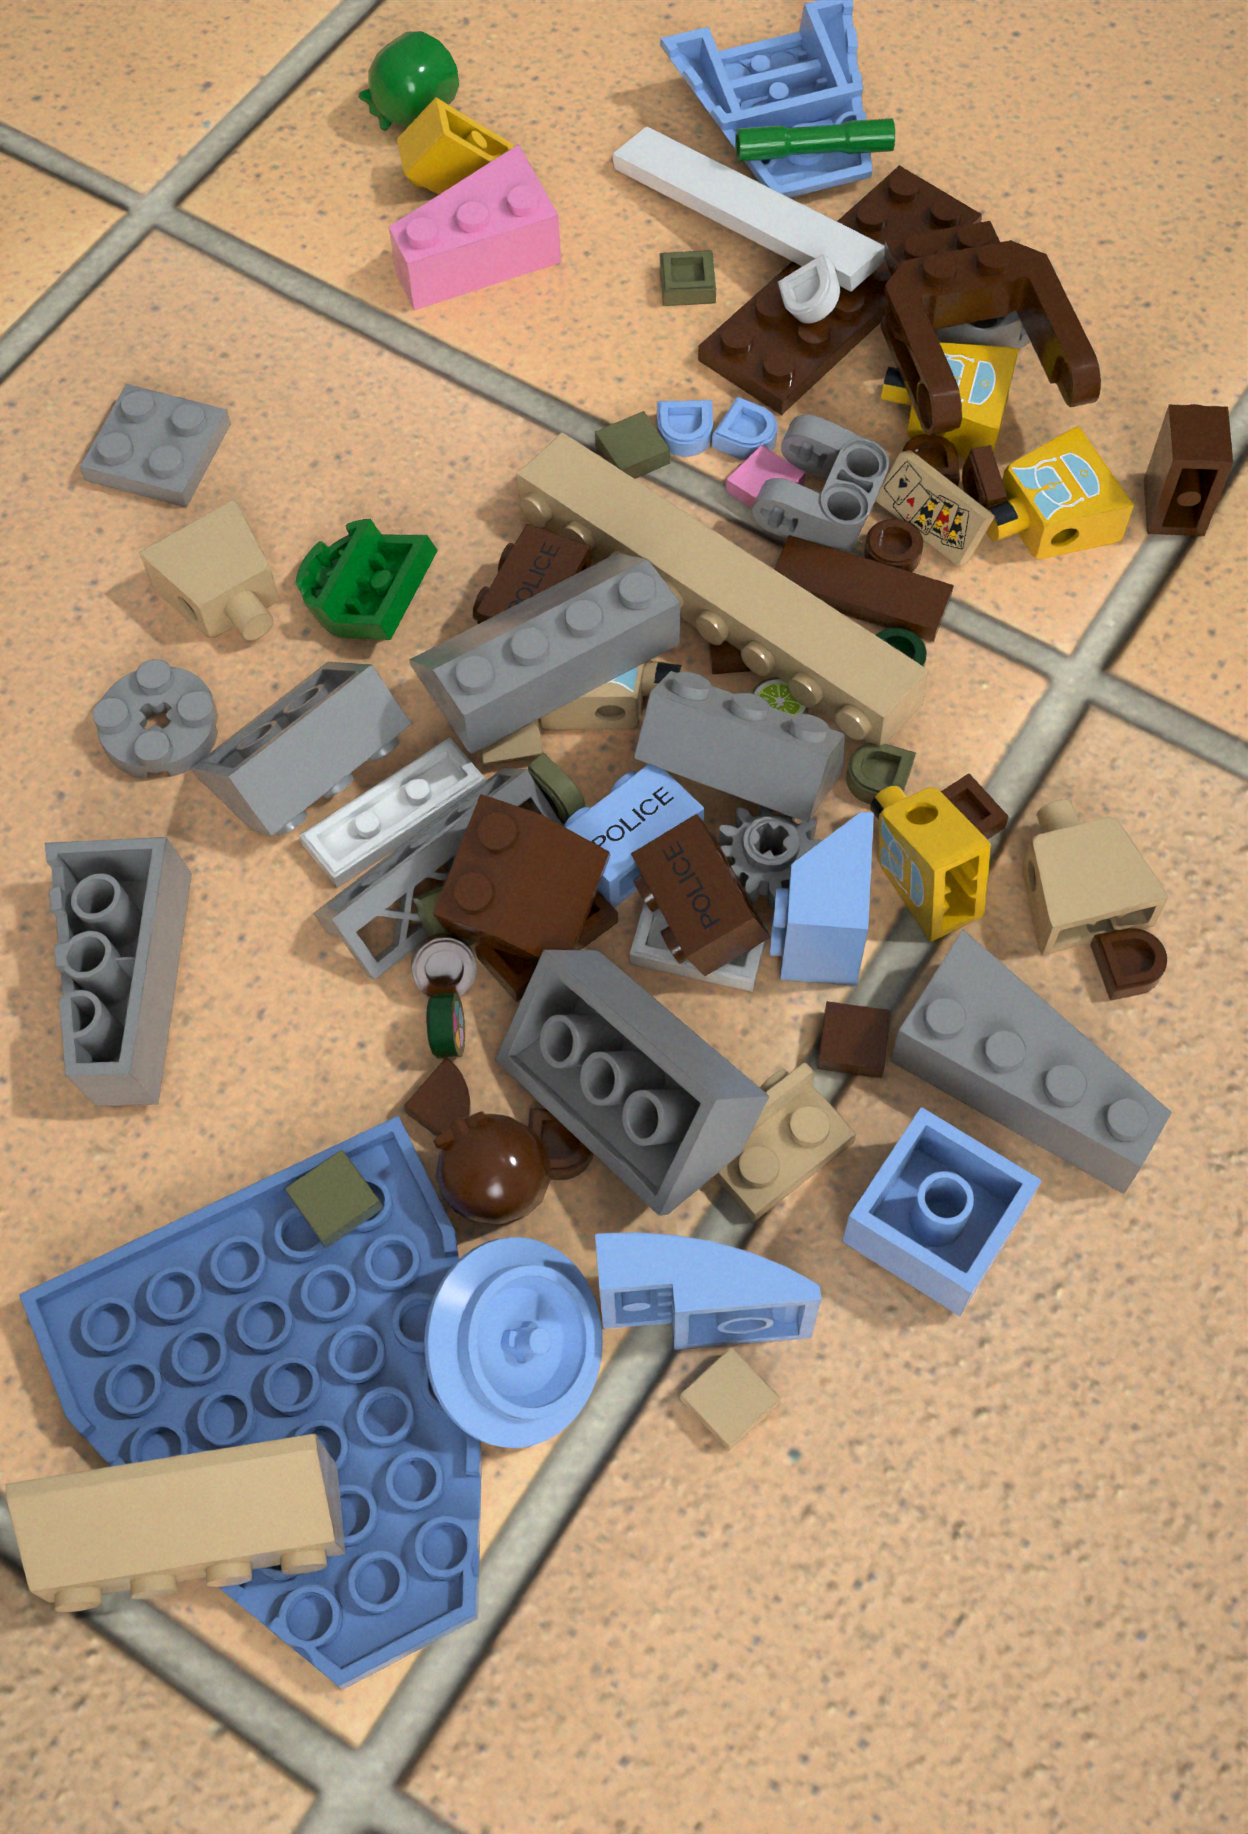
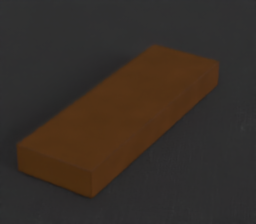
[774,535,954,642]

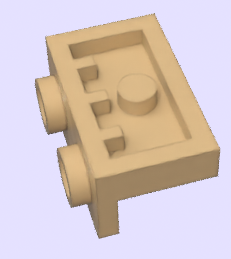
[713,1062,856,1222]

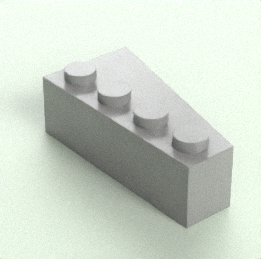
[45,837,192,1106]
[891,929,1172,1194]

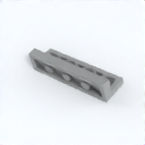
[313,767,563,980]

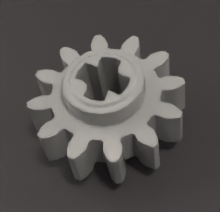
[719,805,823,911]

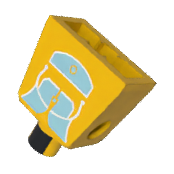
[881,342,1019,459]
[986,426,1134,559]
[870,786,991,942]

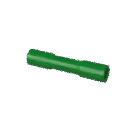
[735,118,895,162]

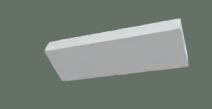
[299,738,486,888]

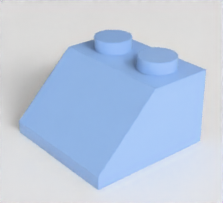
[770,812,874,986]

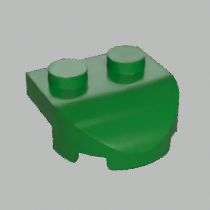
[296,519,438,640]

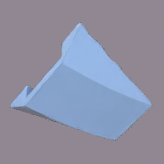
[660,0,872,198]

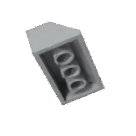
[409,553,680,755]
[495,950,770,1216]

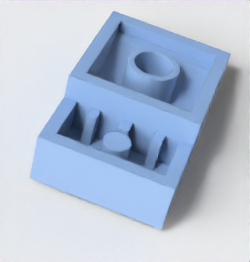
[595,1232,821,1350]

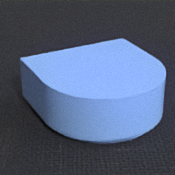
[712,397,778,460]
[657,400,713,457]

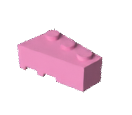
[389,144,561,310]

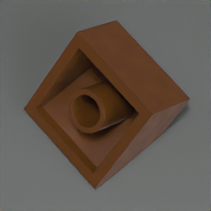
[433,794,611,963]

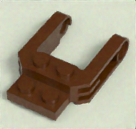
[880,221,1101,435]

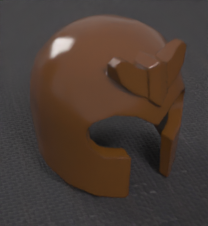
[433,1111,551,1224]

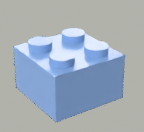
[842,1107,1042,1316]

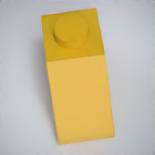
[397,97,514,195]

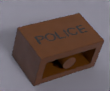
[1144,404,1233,536]
[473,524,591,625]
[631,814,771,976]

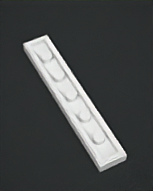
[612,126,885,291]

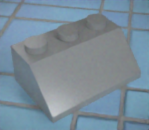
[191,662,412,836]
[634,671,845,823]

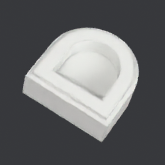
[778,254,840,323]

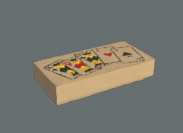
[875,450,995,566]

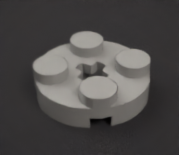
[93,659,218,778]

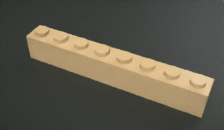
[517,432,929,747]

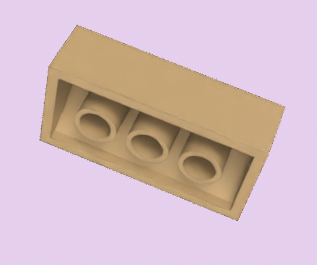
[6,1433,346,1612]

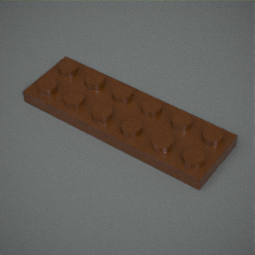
[698,165,982,415]

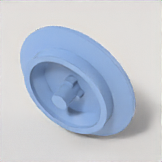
[424,1237,602,1448]

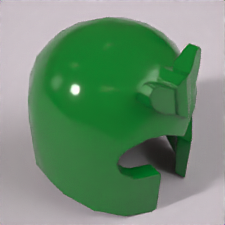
[359,31,459,131]

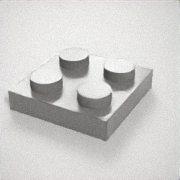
[80,384,231,508]

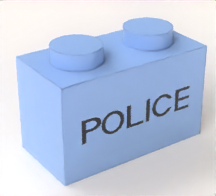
[564,764,704,908]

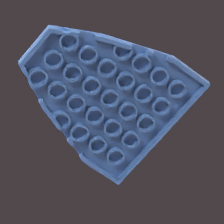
[19,1116,482,1690]

